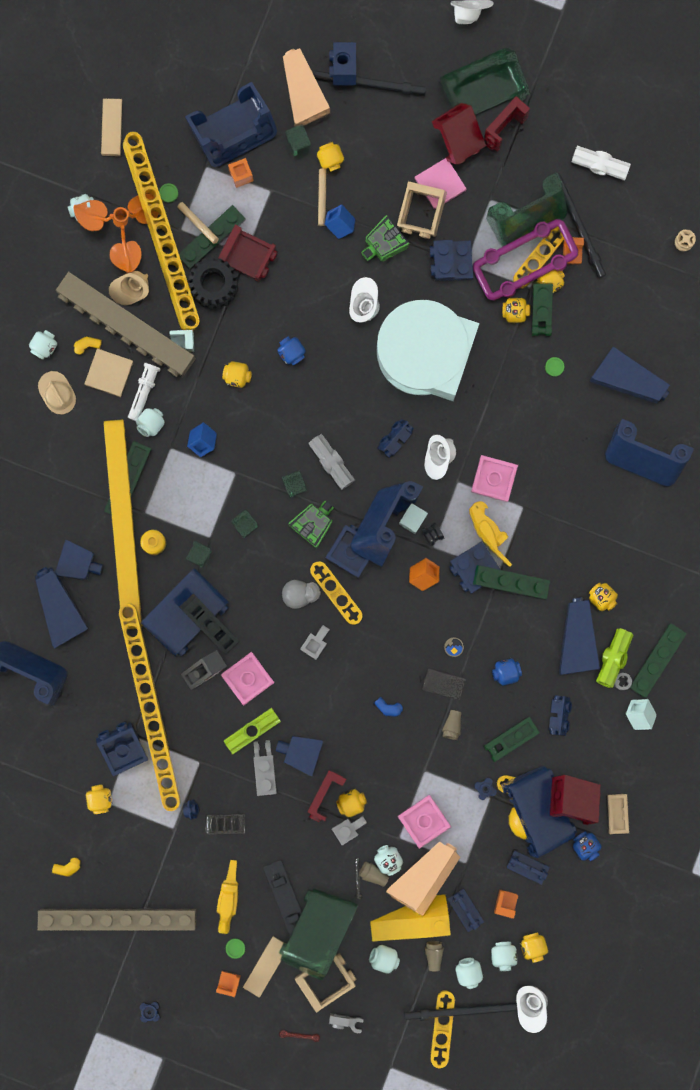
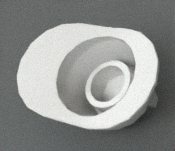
[451,0,494,24]
[349,277,380,323]
[425,435,456,480]
[517,986,548,1033]

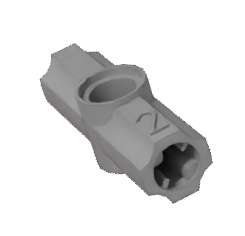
[308,434,355,490]

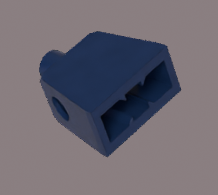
[55,540,103,580]
[276,736,323,776]

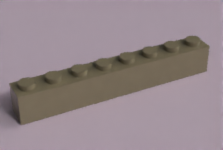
[56,271,196,377]
[38,909,196,930]

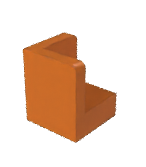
[228,158,253,188]
[563,237,584,264]
[409,558,440,591]
[494,890,518,919]
[216,971,241,997]

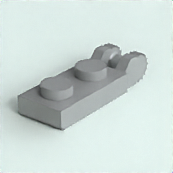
[254,740,277,796]

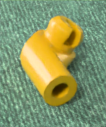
[74,337,102,354]
[52,858,81,877]

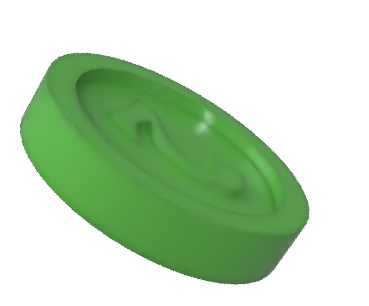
[159,183,178,203]
[545,357,564,377]
[226,939,245,959]

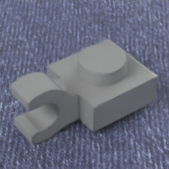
[300,625,330,660]
[332,816,367,845]
[329,1013,363,1033]

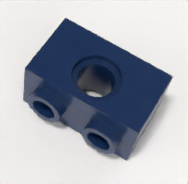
[329,42,356,85]

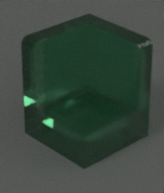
[285,124,311,156]
[282,470,307,498]
[231,510,259,538]
[186,541,212,568]

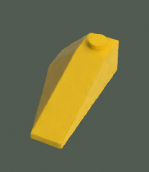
[370,894,451,941]

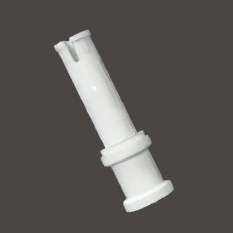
[127,363,160,421]

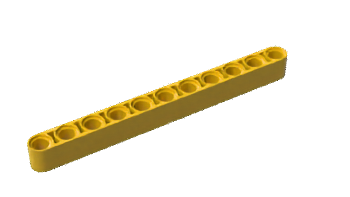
[123,132,199,331]
[104,419,142,629]
[119,604,180,811]

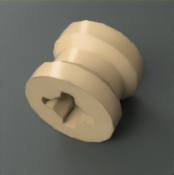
[675,230,696,251]

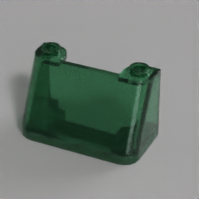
[440,48,531,117]
[486,172,567,246]
[279,888,358,981]

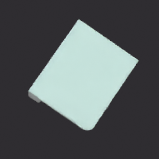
[170,330,194,352]
[399,504,428,534]
[626,699,656,730]

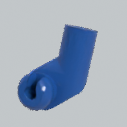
[374,697,403,716]

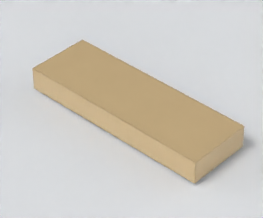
[101,99,122,156]
[243,936,290,998]

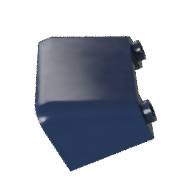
[185,82,277,167]
[605,419,694,487]
[351,481,423,567]
[141,568,230,657]
[0,641,68,705]
[501,766,577,858]

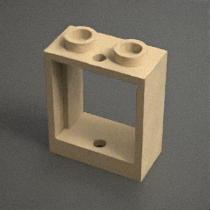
[397,181,447,239]
[295,952,357,1013]

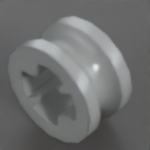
[614,673,632,690]

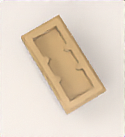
[607,794,629,834]

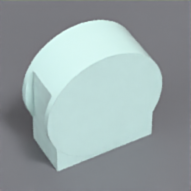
[377,300,479,401]

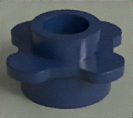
[474,778,497,800]
[183,799,199,820]
[139,1002,160,1023]

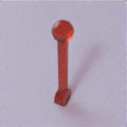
[279,1030,320,1042]

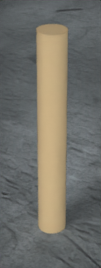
[318,169,326,226]
[178,202,219,244]

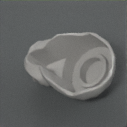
[282,580,321,609]

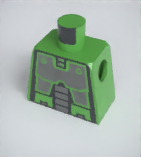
[361,215,409,262]
[289,501,334,549]

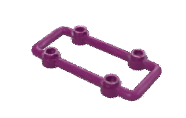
[473,219,578,300]

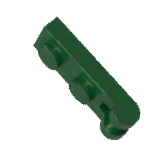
[532,282,553,336]
[484,717,540,762]

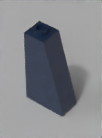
[590,347,670,404]
[35,567,88,648]
[559,597,600,675]

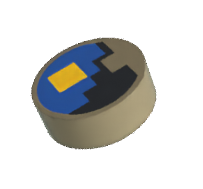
[444,638,464,657]

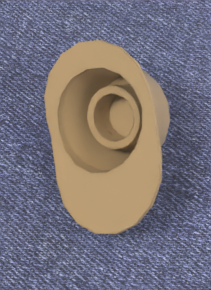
[109,271,149,305]
[38,371,76,414]

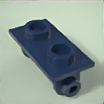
[377,419,414,458]
[549,696,572,736]
[507,850,550,885]
[447,889,484,932]

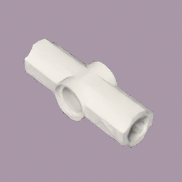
[571,146,631,180]

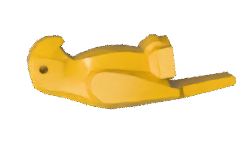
[469,501,512,567]
[217,860,238,934]

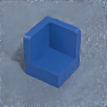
[325,205,355,239]
[187,422,217,457]

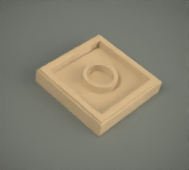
[85,349,133,397]

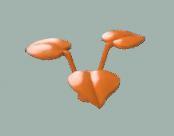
[73,194,159,273]

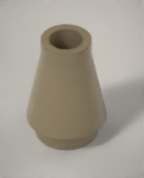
[442,710,462,740]
[359,862,389,887]
[425,941,444,971]

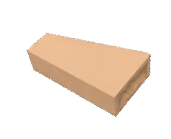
[283,48,330,129]
[386,842,460,916]

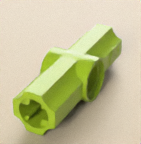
[596,628,633,688]
[223,708,281,754]

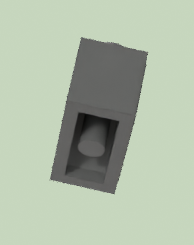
[181,650,227,690]

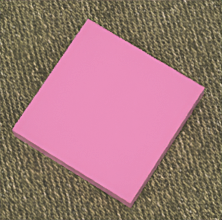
[415,158,467,210]
[471,455,518,502]
[221,652,274,706]
[398,794,451,849]

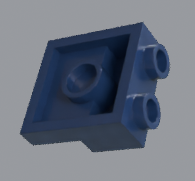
[430,240,473,281]
[325,525,369,578]
[449,541,501,594]
[96,722,148,776]

